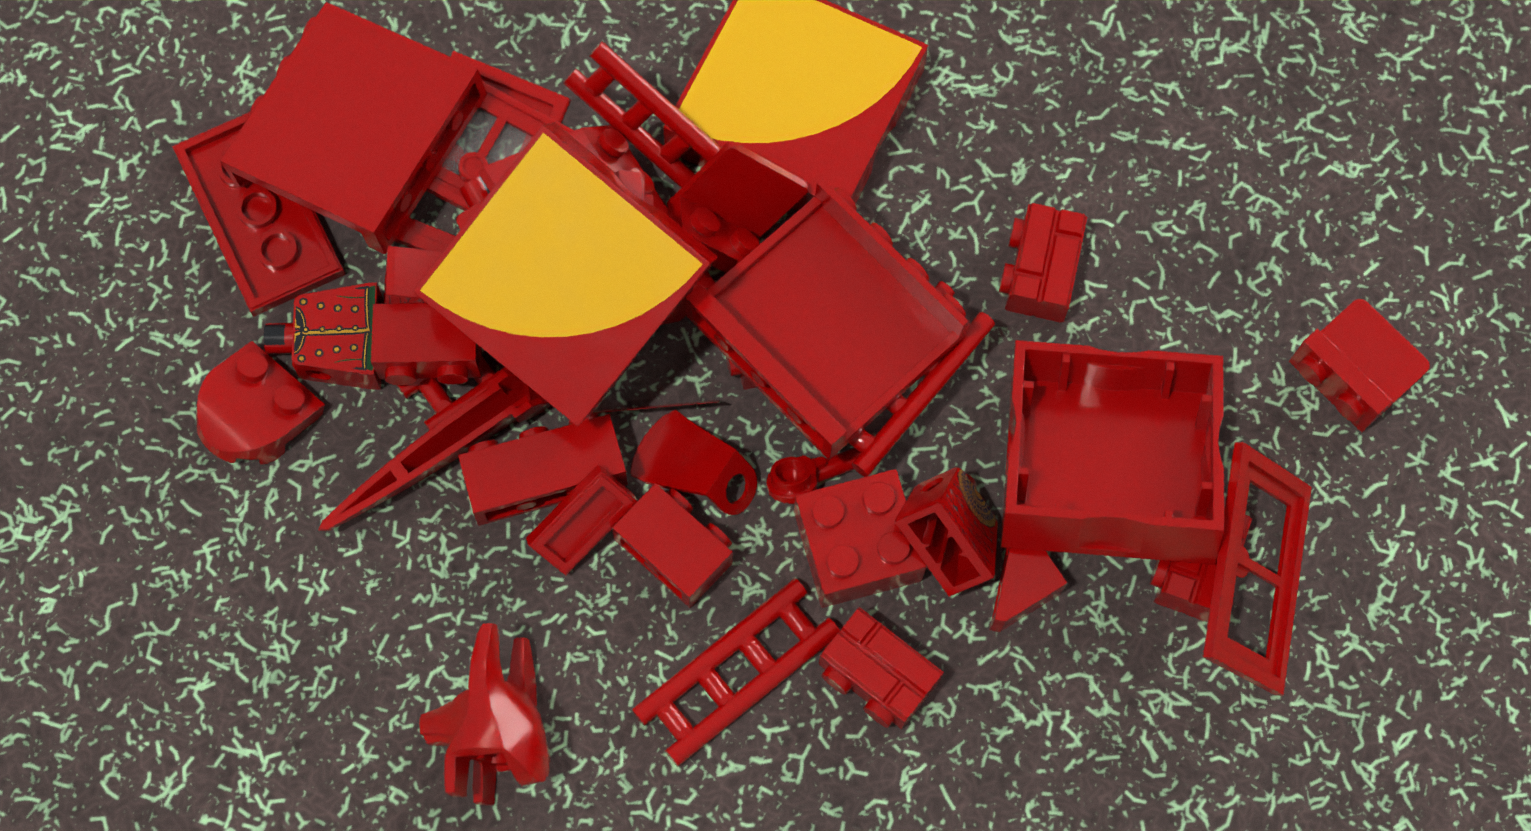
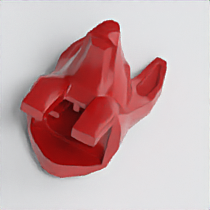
[419,623,550,806]

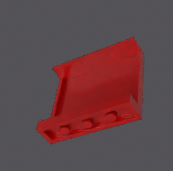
[220,2,487,255]
[685,178,969,460]

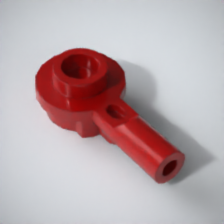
[766,448,861,504]

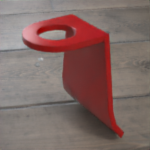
[630,410,757,515]

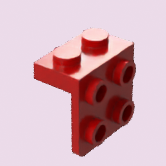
[1289,299,1430,432]

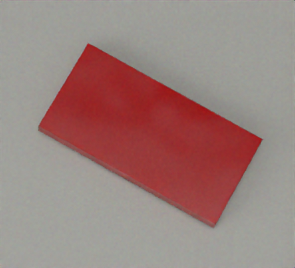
[172,112,345,317]

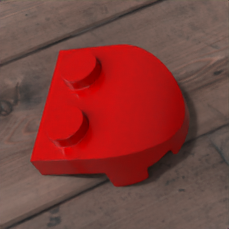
[196,341,325,465]

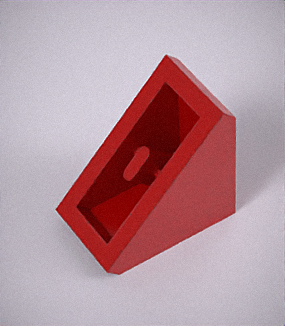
[989,548,1067,632]

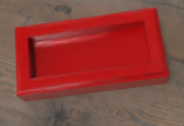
[526,464,638,575]

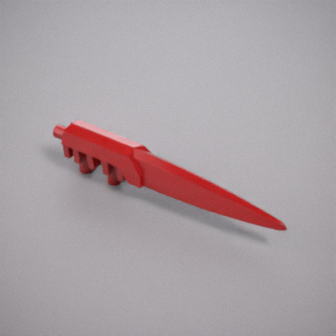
[318,370,551,531]

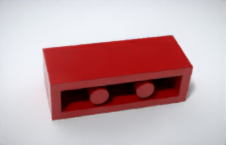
[458,413,628,526]

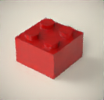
[794,469,926,608]

